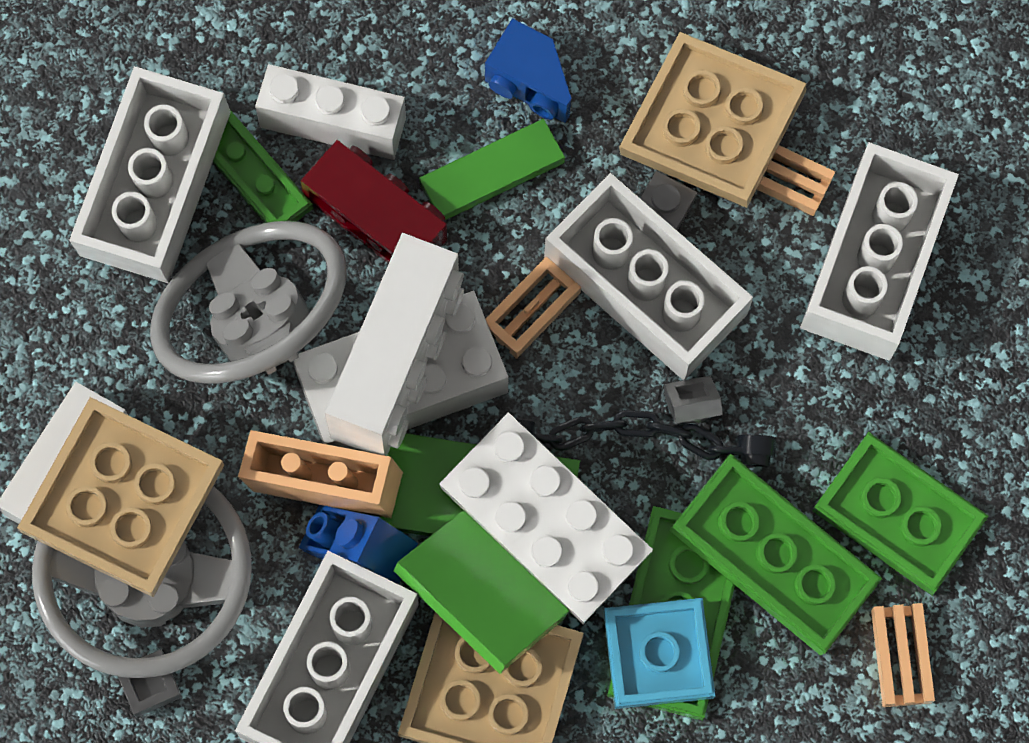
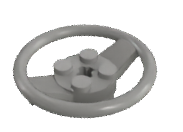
[150,221,347,384]
[32,486,252,678]

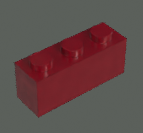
[300,140,447,263]

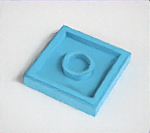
[603,598,715,709]

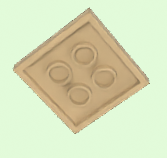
[619,32,807,208]
[17,397,224,597]
[398,612,584,743]

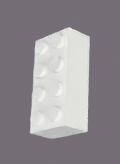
[69,66,231,283]
[800,142,959,361]
[544,173,753,380]
[325,233,464,456]
[293,291,509,449]
[440,412,653,624]
[235,551,419,743]

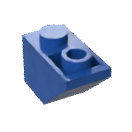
[485,18,571,123]
[299,505,418,585]

